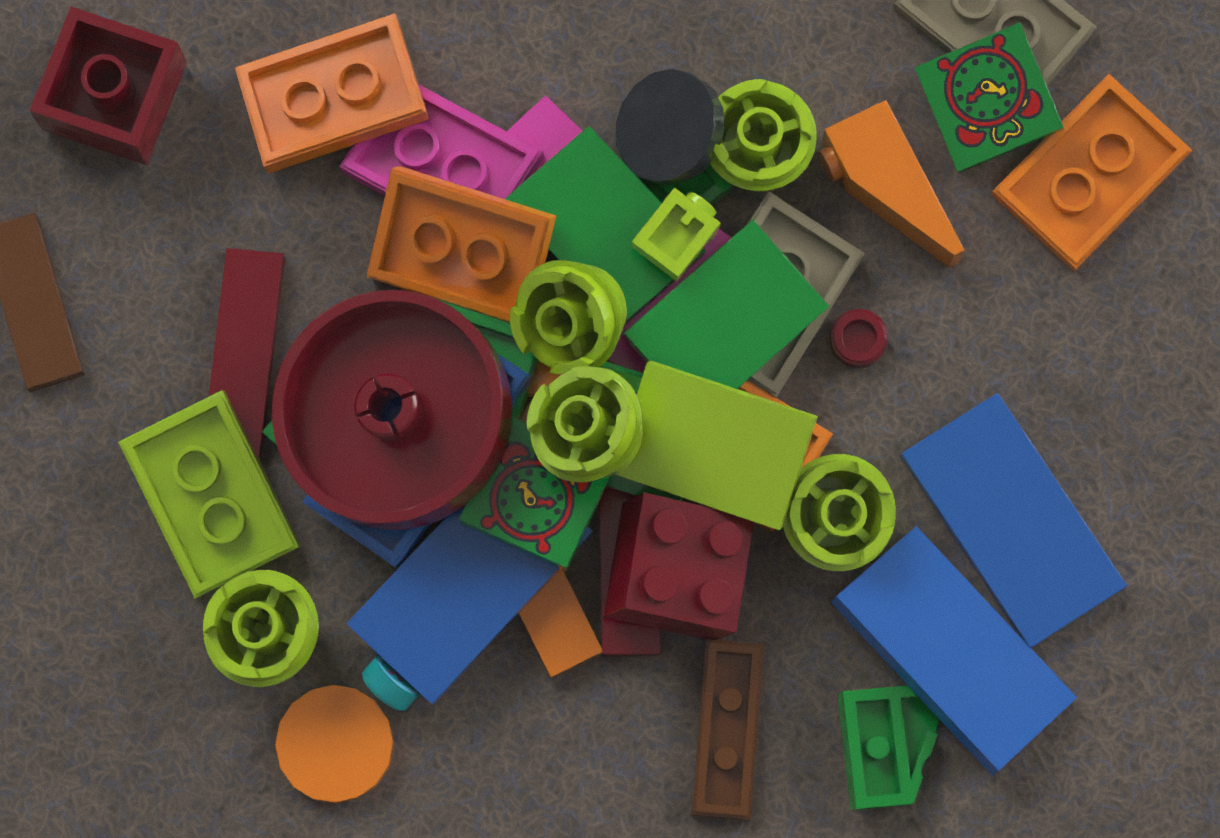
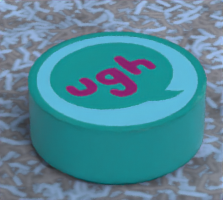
[362,655,420,711]

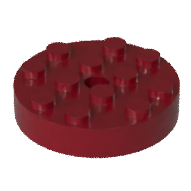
[272,290,512,530]

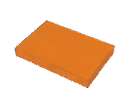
[235,13,429,174]
[991,74,1192,272]
[367,166,556,323]

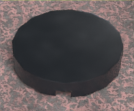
[615,69,724,186]

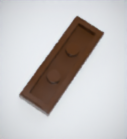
[0,212,85,392]
[691,639,764,821]

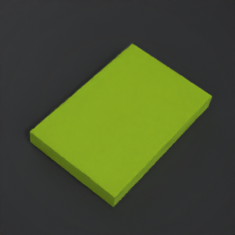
[615,360,818,530]
[118,390,302,599]

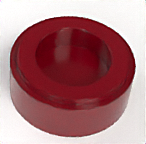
[830,309,888,368]

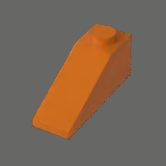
[818,100,965,267]

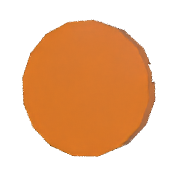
[275,685,394,804]

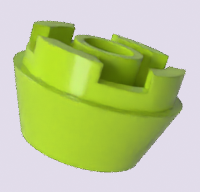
[709,79,817,191]
[510,260,627,375]
[527,366,643,482]
[783,454,896,571]
[203,570,319,687]

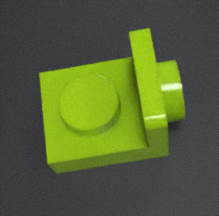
[631,188,721,281]

